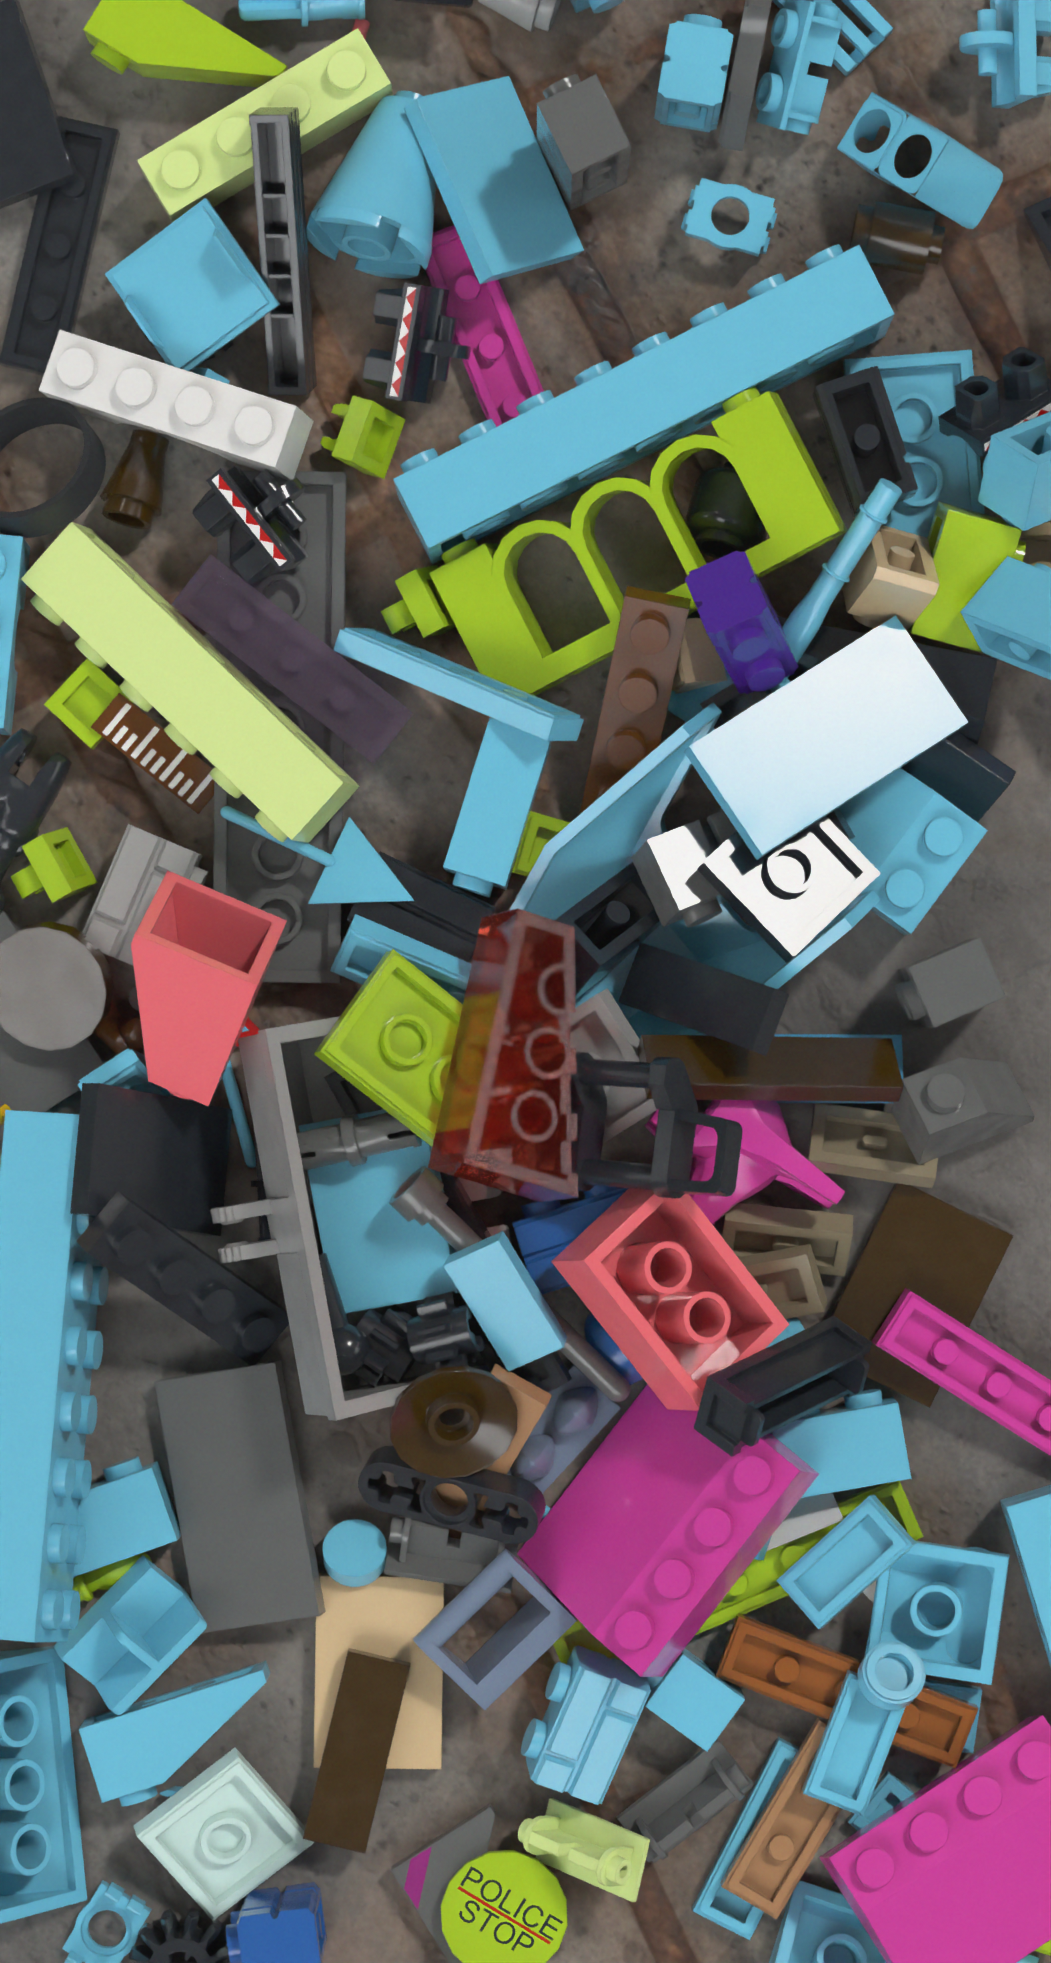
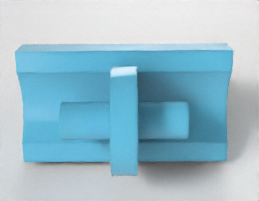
[959,0,1051,109]

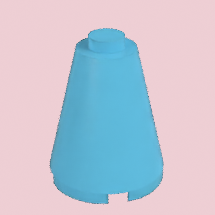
[306,91,436,279]

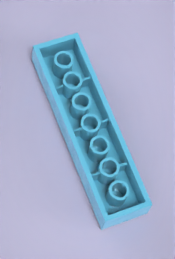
[393,244,895,564]
[0,1110,109,1642]

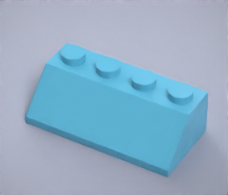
[0,1646,87,1924]

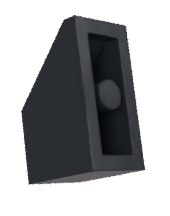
[526,862,661,1004]

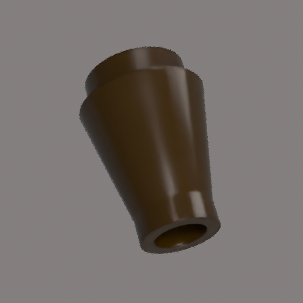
[100,429,169,529]

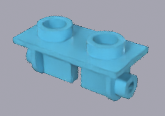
[756,0,843,135]

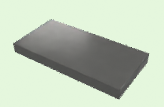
[154,1360,326,1633]

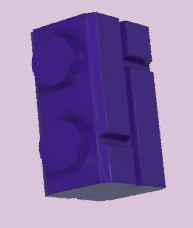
[685,551,798,694]

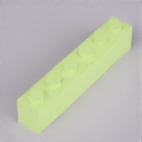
[21,522,360,843]

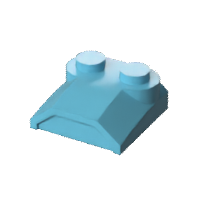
[864,1540,1010,1685]

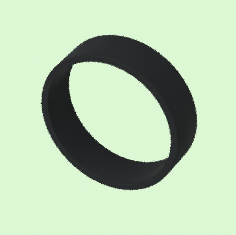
[0,397,106,538]

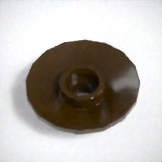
[390,1366,518,1478]

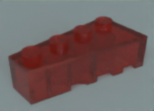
[428,908,578,1202]

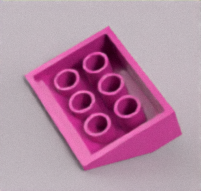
[517,1384,819,1677]
[819,1715,1051,1963]

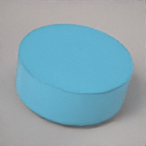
[323,1519,387,1587]
[857,1641,926,1710]

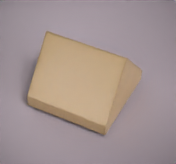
[672,618,727,694]

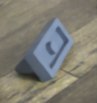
[507,1364,621,1494]

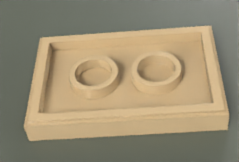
[314,1573,444,1769]

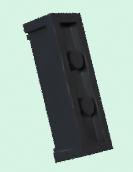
[693,1316,872,1457]

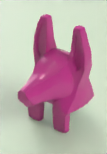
[644,1100,845,1225]

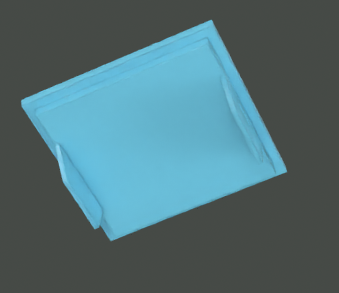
[105,198,280,371]

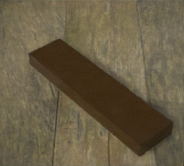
[637,1034,904,1102]

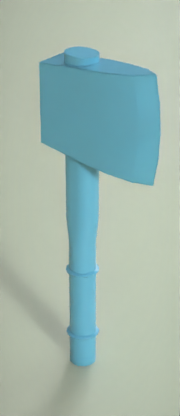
[668,478,902,732]

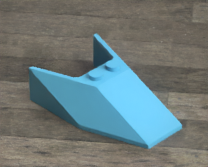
[478,702,881,1046]

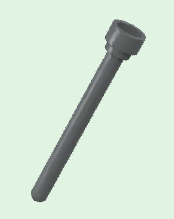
[389,1166,631,1402]

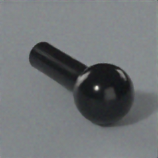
[319,1253,370,1375]

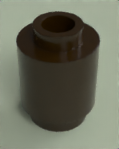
[849,200,945,275]

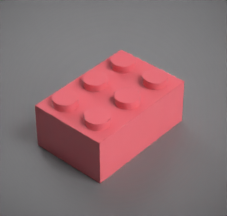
[551,1188,790,1411]

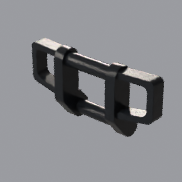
[508,1051,743,1199]

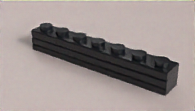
[249,107,317,395]

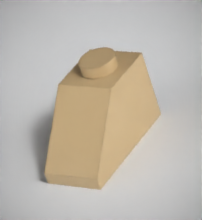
[842,525,940,630]

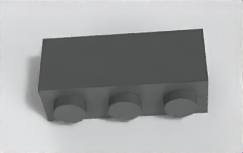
[537,74,631,211]

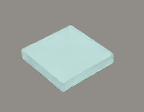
[133,1747,314,1920]

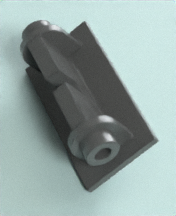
[384,1516,518,1593]
[616,1738,755,1863]

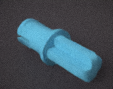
[238,0,365,27]

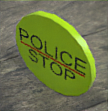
[441,1850,568,1963]

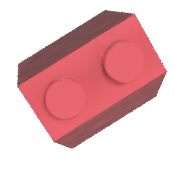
[131,871,287,1106]

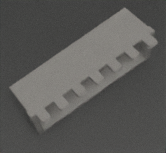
[211,1016,512,1421]

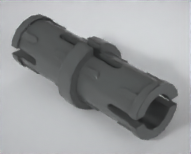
[297,1112,422,1172]

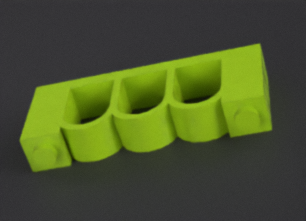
[429,387,847,696]

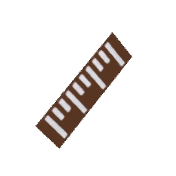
[91,693,214,814]

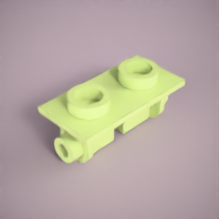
[518,1798,650,1902]

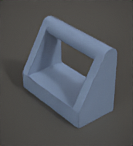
[413,1548,577,1710]

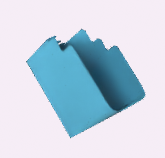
[837,92,1003,229]

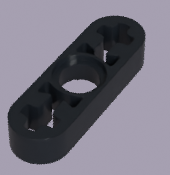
[358,1446,546,1544]

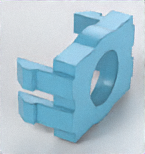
[681,178,777,257]
[62,1880,152,1963]

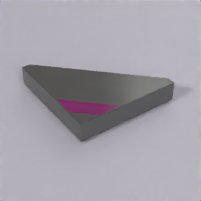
[391,1803,496,1963]

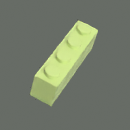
[137,28,393,223]

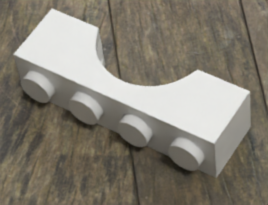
[39,330,314,481]

